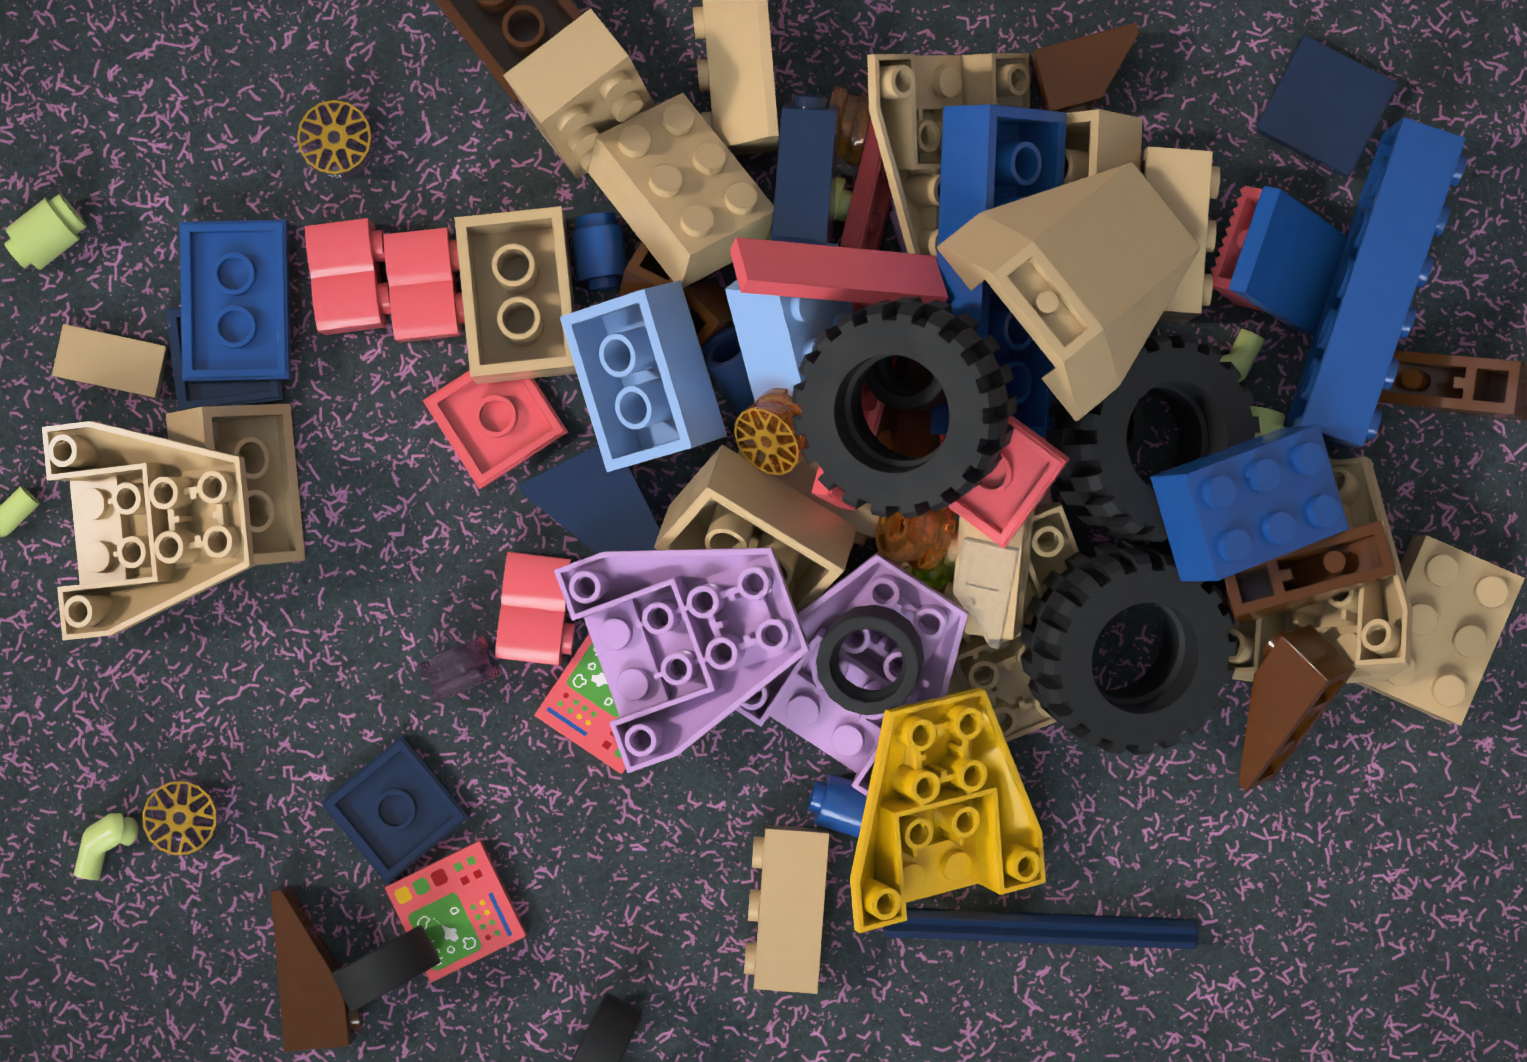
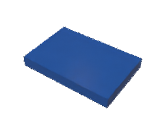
[1229,186,1348,337]
[179,220,292,382]

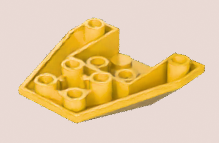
[850,687,1046,933]

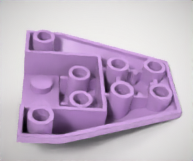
[554,547,810,773]
[736,552,969,796]

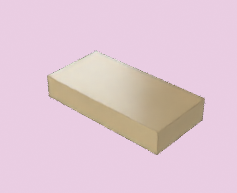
[52,324,170,399]

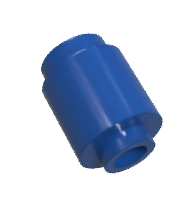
[570,212,628,292]
[807,773,867,838]

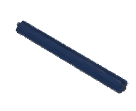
[883,908,1199,949]

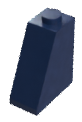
[772,94,840,246]
[518,445,661,554]

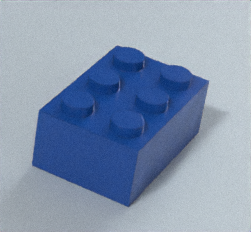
[1150,424,1349,581]

